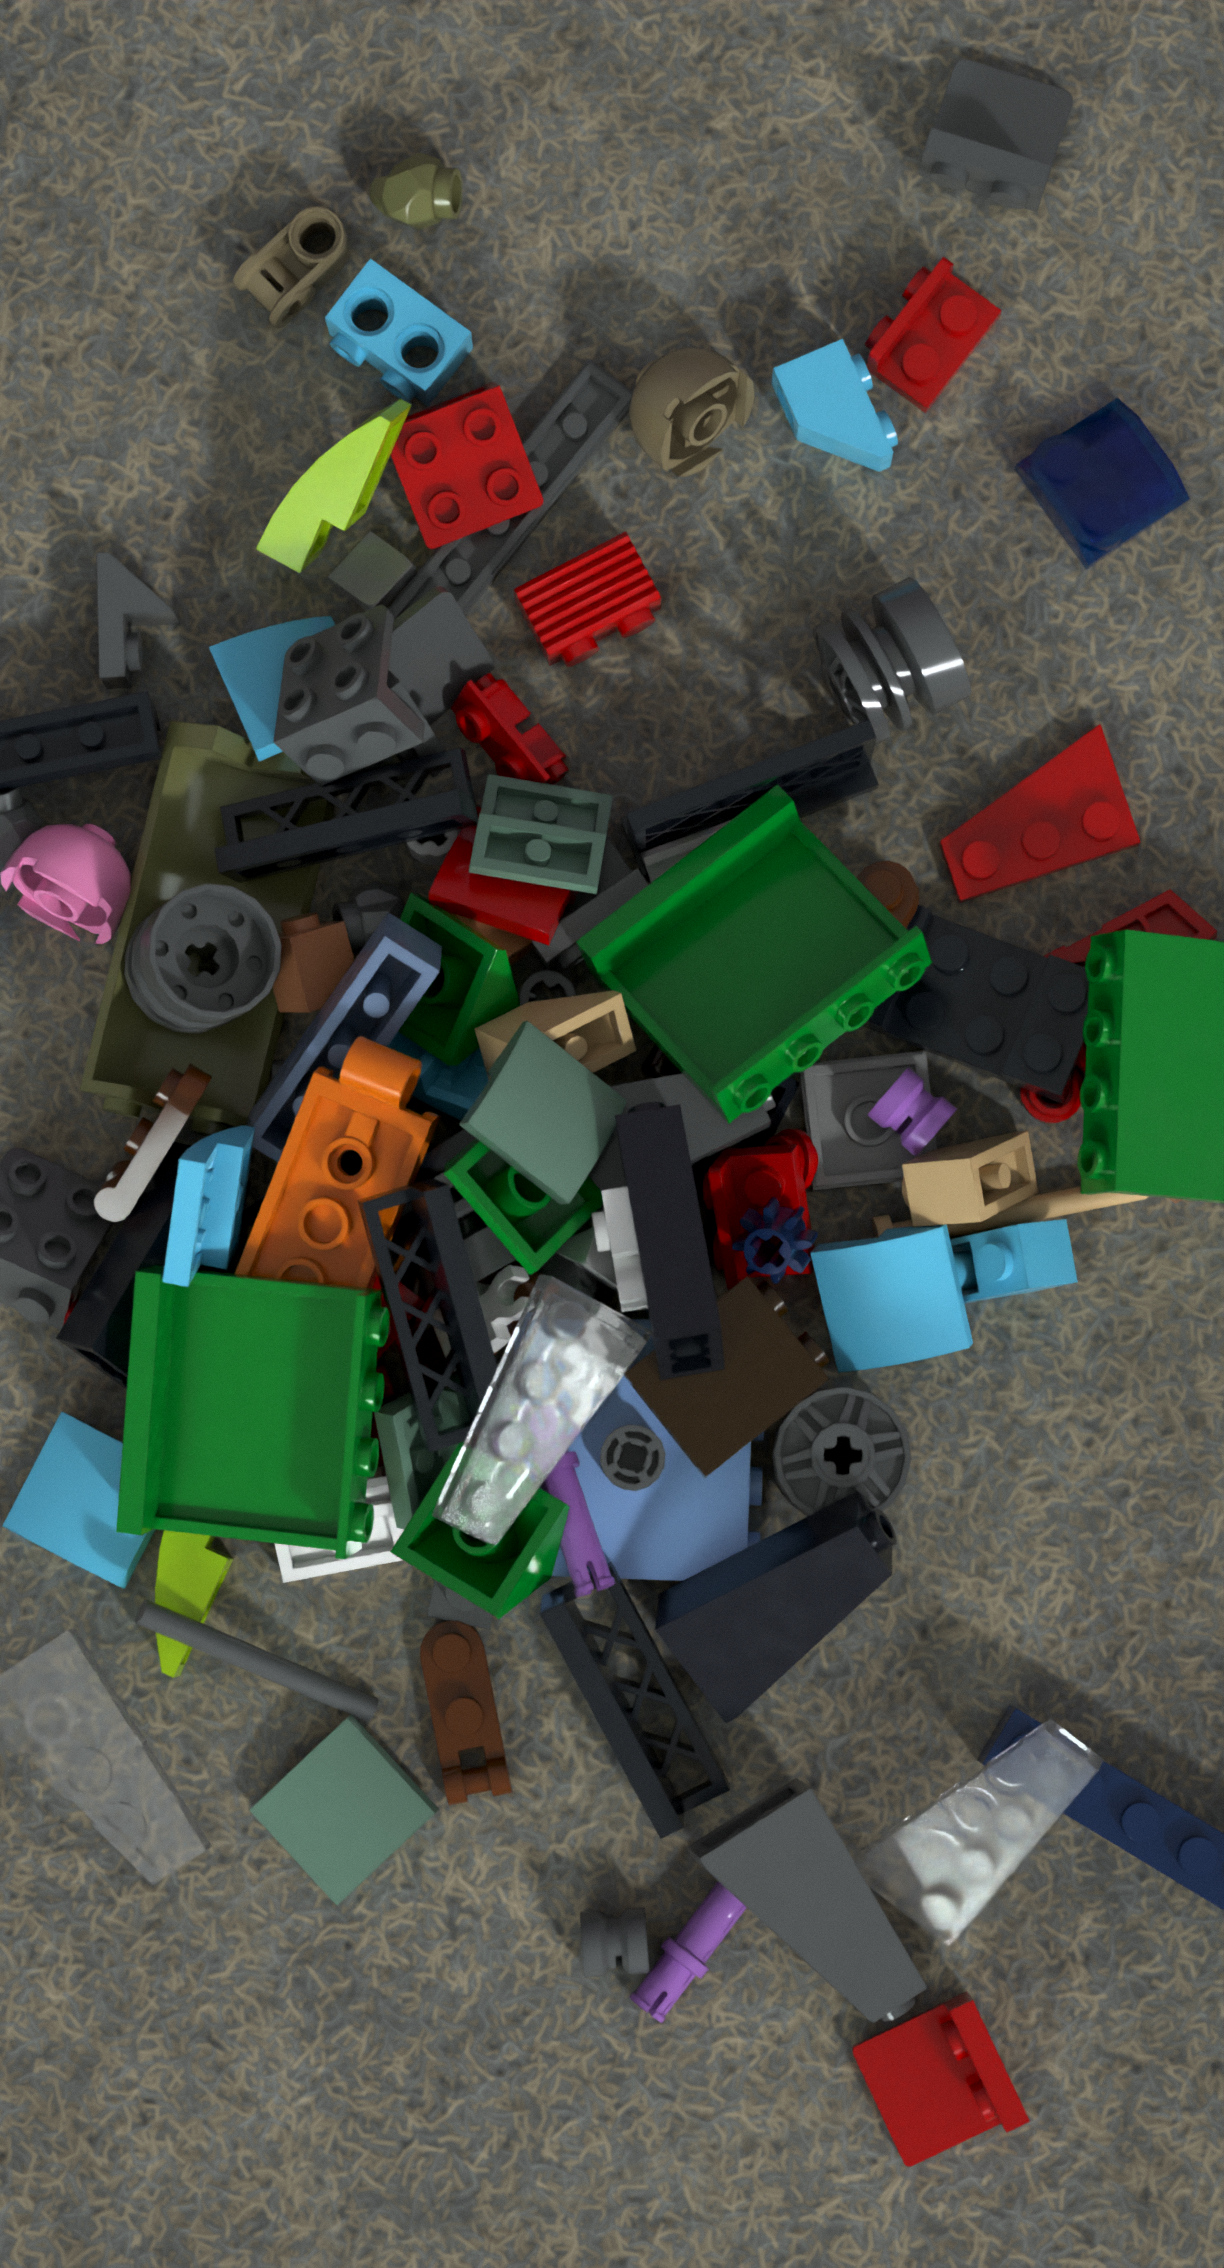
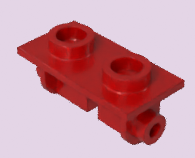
[451,673,570,785]

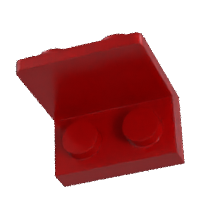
[390,382,544,549]
[852,1991,1030,2167]

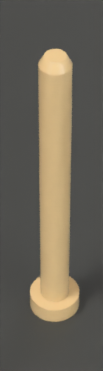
[872,1186,1149,1238]

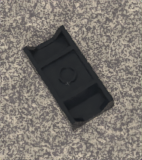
[862,905,1089,1104]

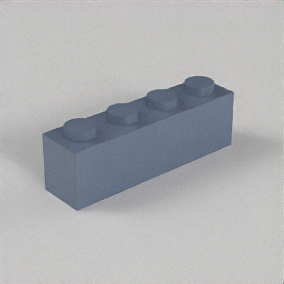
[246,912,442,1162]

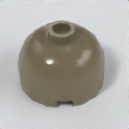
[629,347,755,477]

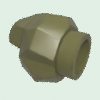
[369,152,462,230]

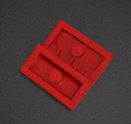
[428,807,579,946]

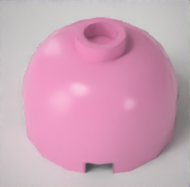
[0,824,131,944]

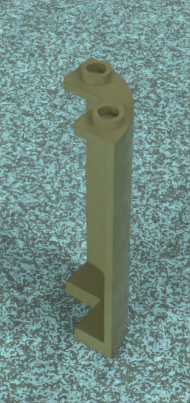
[80,721,337,1136]

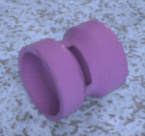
[867,1067,957,1157]

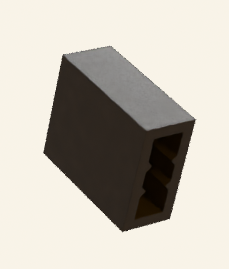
[624,1276,830,1478]

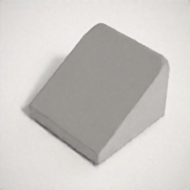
[328,531,417,611]

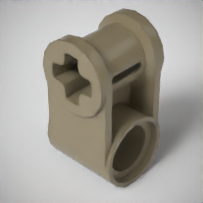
[233,206,351,329]

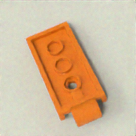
[235,1036,440,1288]

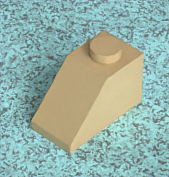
[474,990,636,1080]
[902,1131,1039,1227]

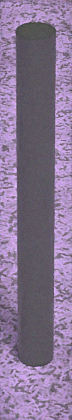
[135,1599,378,1722]

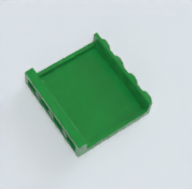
[576,784,932,1124]
[1077,929,1224,1203]
[116,1265,389,1560]

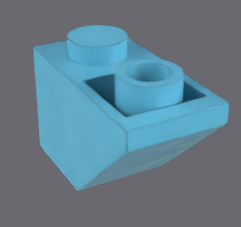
[772,339,898,472]
[950,1219,1078,1303]

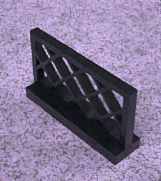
[620,720,879,878]

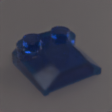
[1015,398,1190,570]

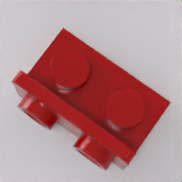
[864,257,1002,413]
[703,1144,815,1290]

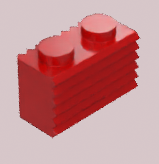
[513,531,661,667]

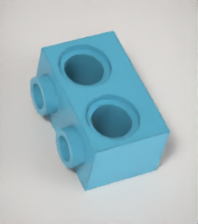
[325,258,473,407]

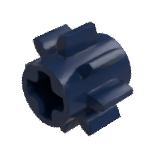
[732,1197,818,1284]

